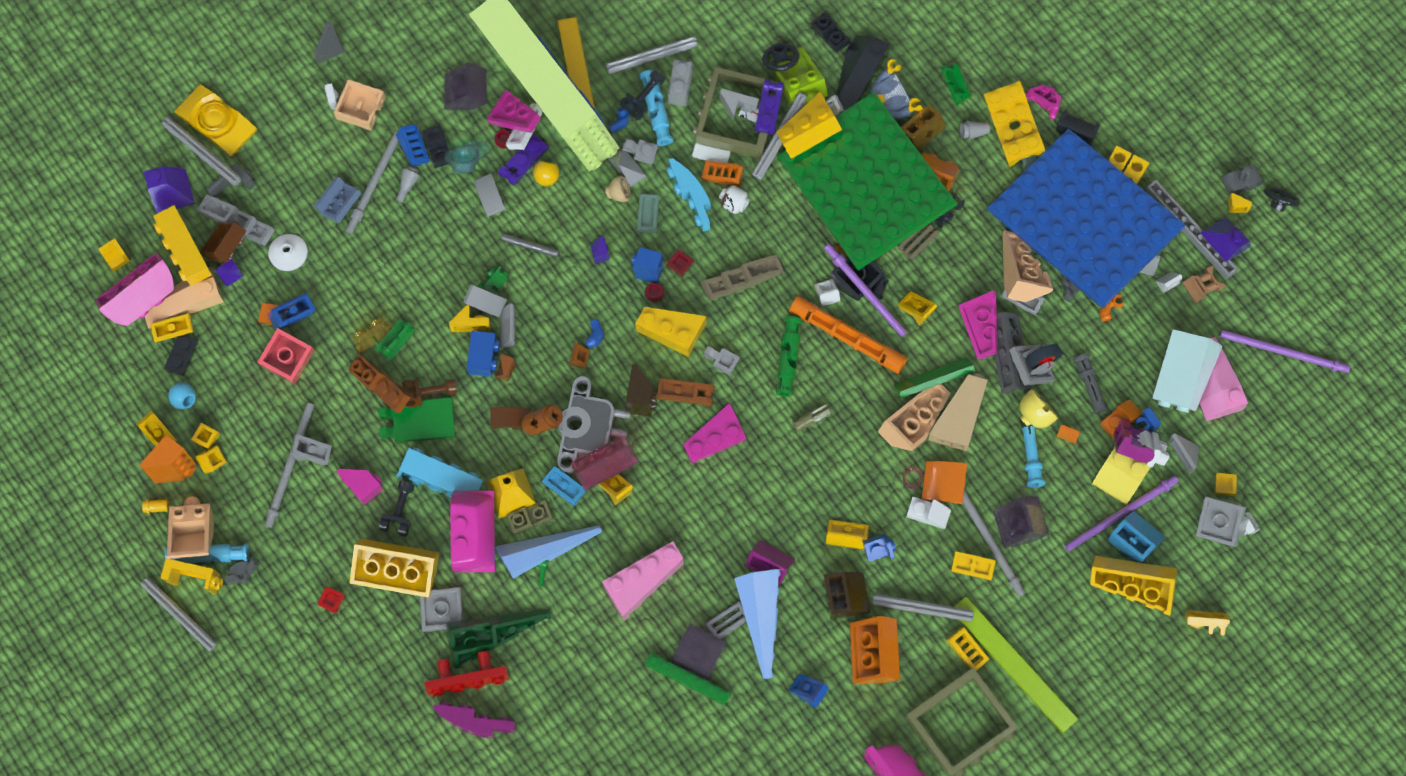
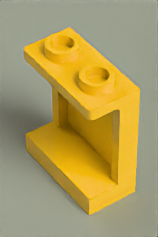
[160,558,223,595]

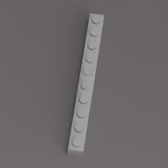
[1145,180,1238,280]

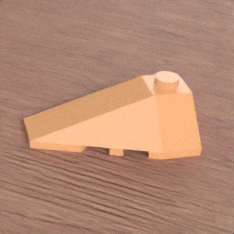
[1002,230,1053,302]
[878,384,951,451]

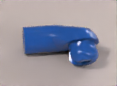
[608,107,630,134]
[586,319,604,348]

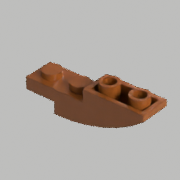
[348,354,411,414]

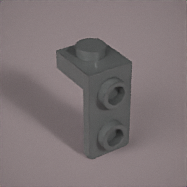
[208,164,255,198]

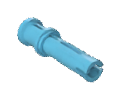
[1022,426,1045,488]

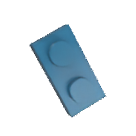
[542,466,586,507]

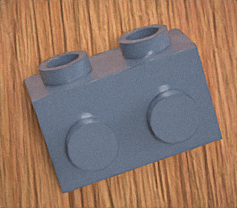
[315,176,361,223]

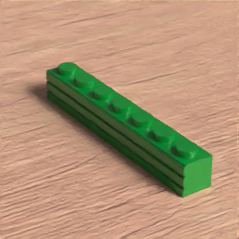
[645,653,731,706]

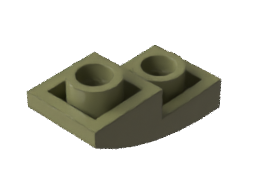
[507,500,554,534]

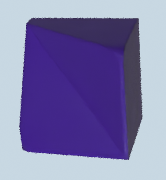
[591,236,609,264]
[216,259,243,286]

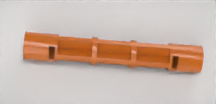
[789,295,908,374]

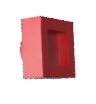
[317,586,345,614]

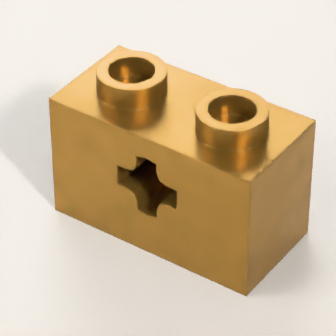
[901,104,946,151]

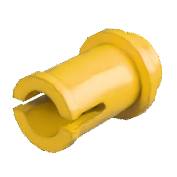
[142,498,169,514]

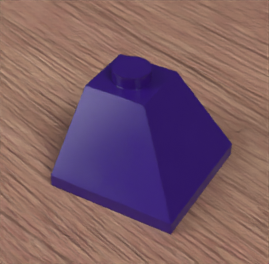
[144,166,195,214]
[1200,217,1251,262]

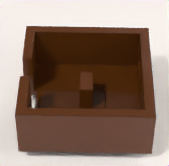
[200,222,246,263]

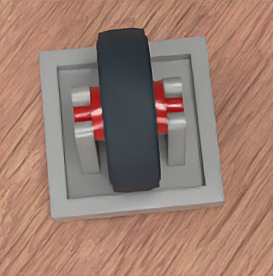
[1009,344,1063,386]

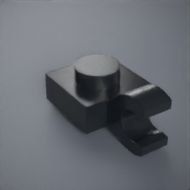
[935,194,965,229]

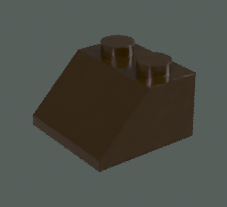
[626,364,657,417]

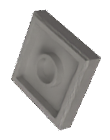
[420,587,463,632]

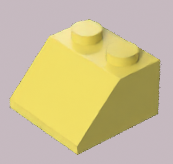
[1092,448,1150,505]

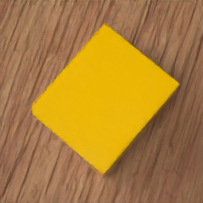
[98,238,130,272]

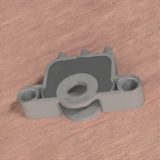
[558,376,631,474]

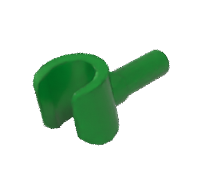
[535,560,548,586]

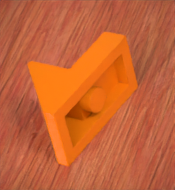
[1100,399,1142,439]

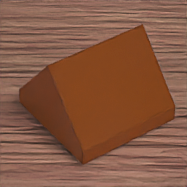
[569,343,590,368]

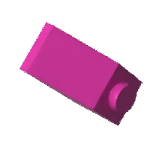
[336,469,383,506]

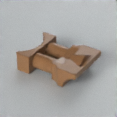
[1182,265,1226,303]

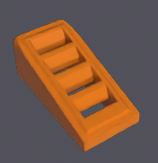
[701,161,743,188]

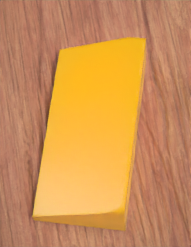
[150,313,193,343]
[826,520,869,549]

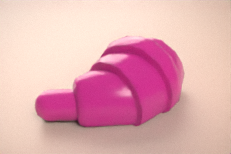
[1025,84,1061,119]

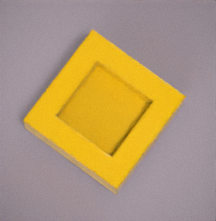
[1214,473,1237,496]

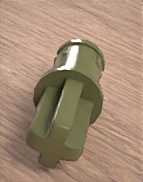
[792,403,831,432]

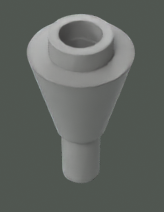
[396,167,420,203]

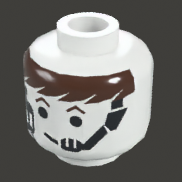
[719,185,750,214]

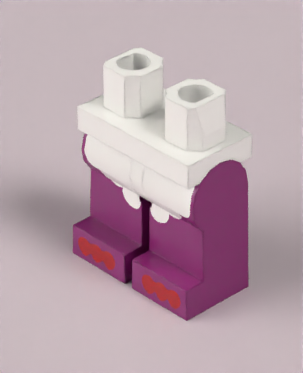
[1113,418,1169,467]

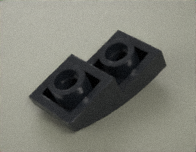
[810,12,851,54]

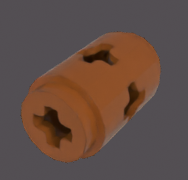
[521,405,563,436]

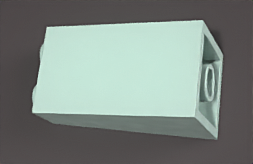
[1153,330,1222,413]

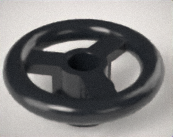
[762,43,800,71]
[1263,187,1301,212]

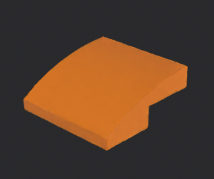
[921,461,967,504]

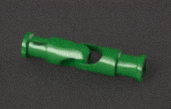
[775,316,802,397]

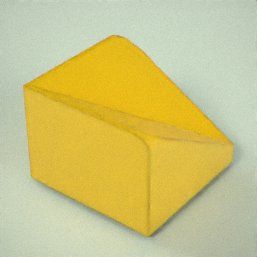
[1228,193,1252,213]
[191,423,221,449]
[195,445,227,474]

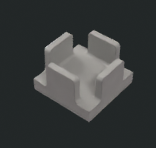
[1196,497,1249,547]

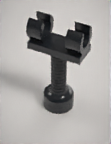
[620,70,666,121]
[379,481,415,537]

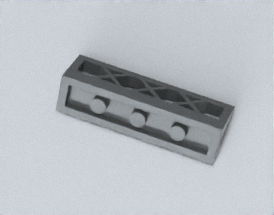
[994,312,1032,394]

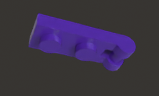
[755,80,784,134]
[498,135,548,186]

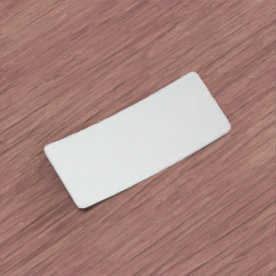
[692,143,731,163]

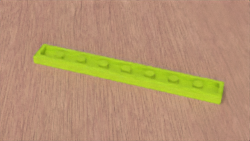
[954,597,1078,734]

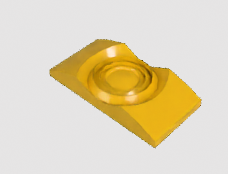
[174,85,257,158]

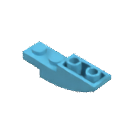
[667,158,711,232]

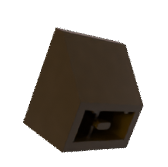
[823,572,871,620]

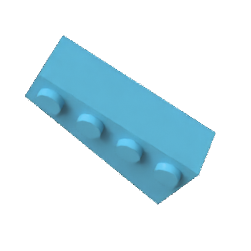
[396,448,483,497]

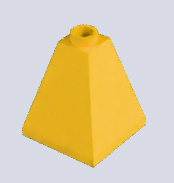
[486,468,536,519]

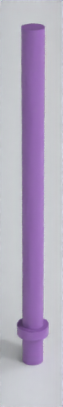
[1220,330,1351,373]
[1064,475,1179,552]

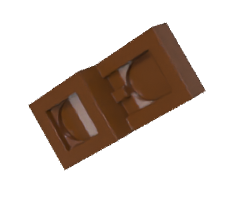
[490,407,532,430]

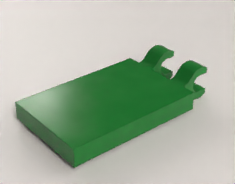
[378,398,455,443]

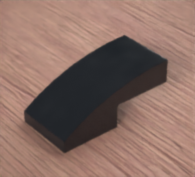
[422,125,453,169]

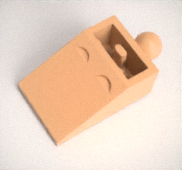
[167,496,214,559]

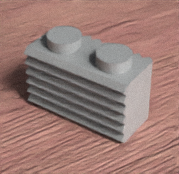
[668,60,693,106]

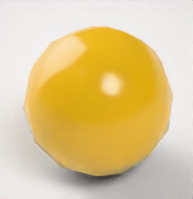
[533,161,560,186]

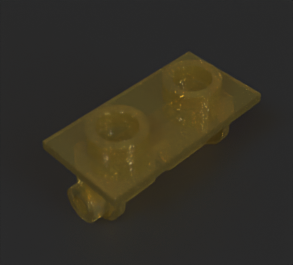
[351,318,391,352]

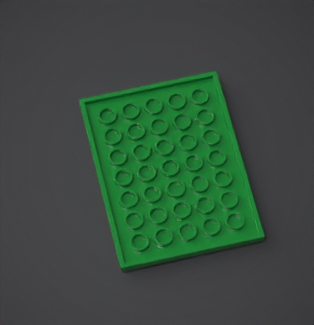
[777,92,957,271]

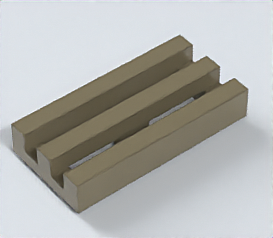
[898,225,939,261]

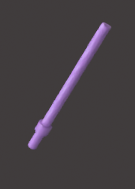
[823,243,907,337]

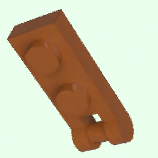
[657,378,715,407]

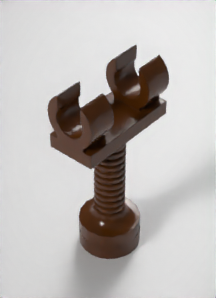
[402,378,457,408]

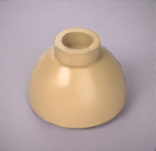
[605,175,631,202]

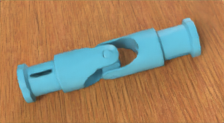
[640,70,673,146]
[165,543,249,563]

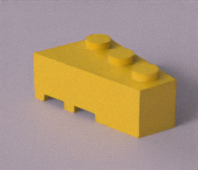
[776,92,842,158]
[635,307,707,357]

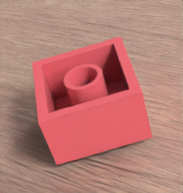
[258,328,315,385]

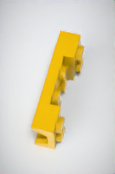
[984,81,1045,167]

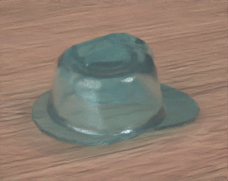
[445,141,490,175]

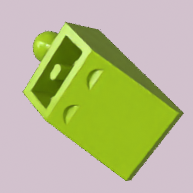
[768,47,828,106]

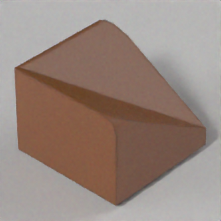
[495,354,516,382]

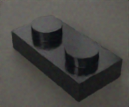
[164,335,199,377]

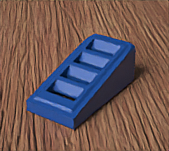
[396,124,430,167]

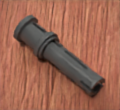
[1072,353,1108,414]

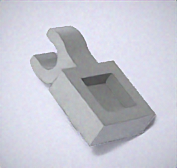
[622,139,658,165]
[704,346,740,376]

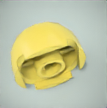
[1020,389,1058,429]

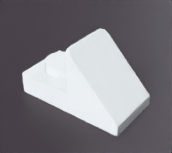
[907,497,951,529]

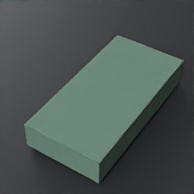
[637,193,659,233]

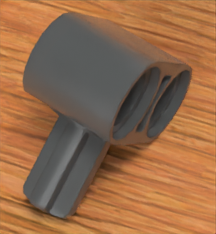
[1221,164,1263,196]

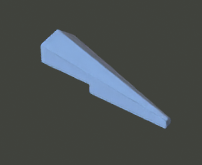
[495,525,602,578]
[734,569,780,679]

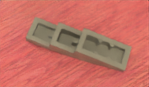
[701,255,784,301]

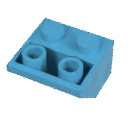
[1108,511,1165,563]

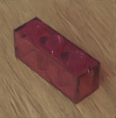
[571,435,639,491]

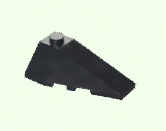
[836,35,890,110]

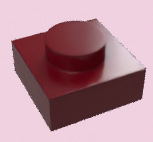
[667,249,694,277]

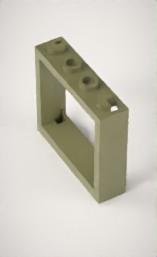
[693,67,778,159]
[905,668,1018,776]

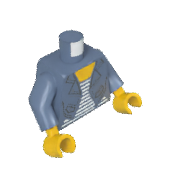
[870,59,923,121]

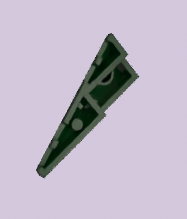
[446,609,551,669]

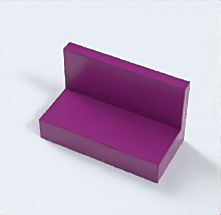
[745,540,795,585]

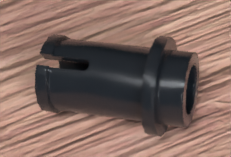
[871,276,889,300]

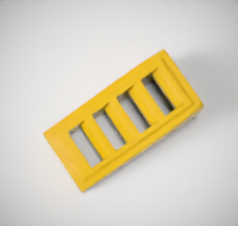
[945,627,989,670]

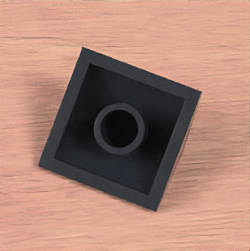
[830,256,885,301]

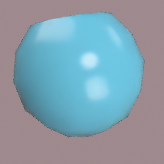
[168,382,196,410]

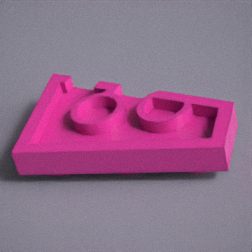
[486,90,541,133]
[958,290,998,360]
[683,403,746,464]

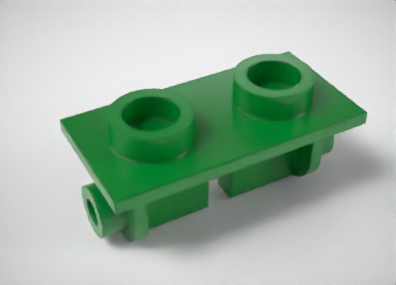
[941,63,971,106]
[477,266,508,294]
[375,318,415,361]

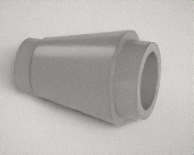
[960,121,990,140]

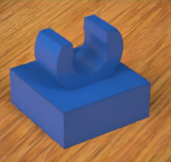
[1135,407,1161,433]

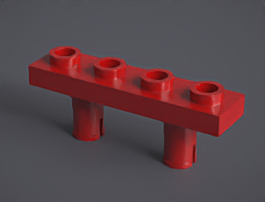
[424,651,509,697]

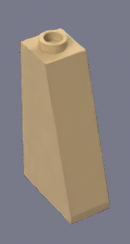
[928,374,988,452]

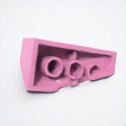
[1199,337,1248,421]

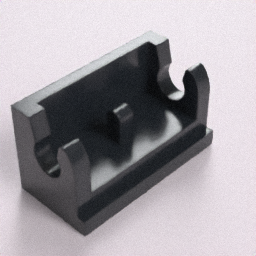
[1056,110,1100,146]

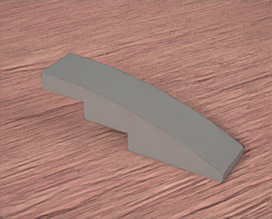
[197,194,275,246]

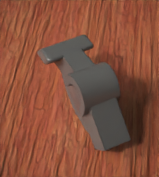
[1061,276,1080,302]
[225,557,258,585]

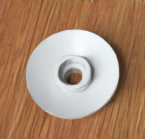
[268,234,308,271]

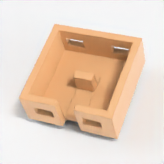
[334,79,386,130]

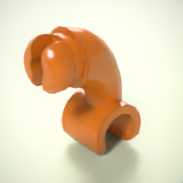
[1099,294,1124,322]

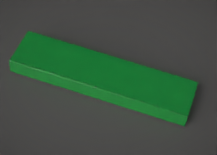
[894,358,975,398]

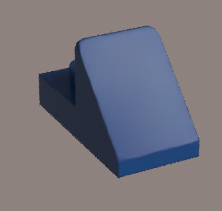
[788,673,829,707]

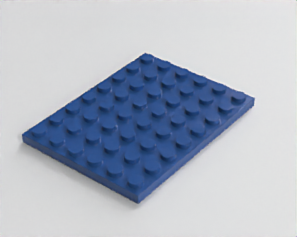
[987,129,1185,309]

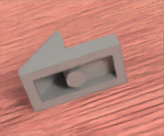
[719,89,759,120]
[290,434,332,466]

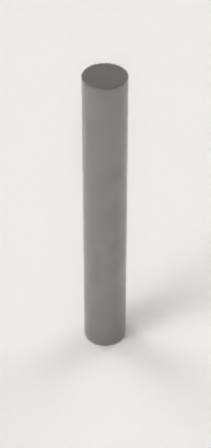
[502,234,559,258]

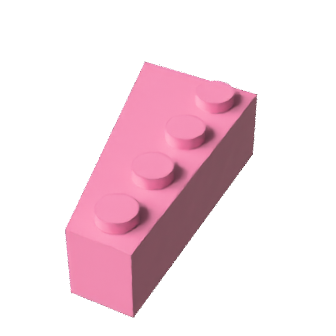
[602,541,684,621]

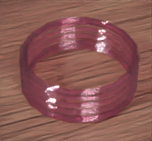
[903,468,923,489]

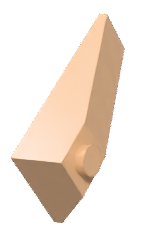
[145,267,223,328]

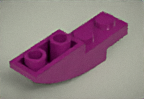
[433,702,516,740]

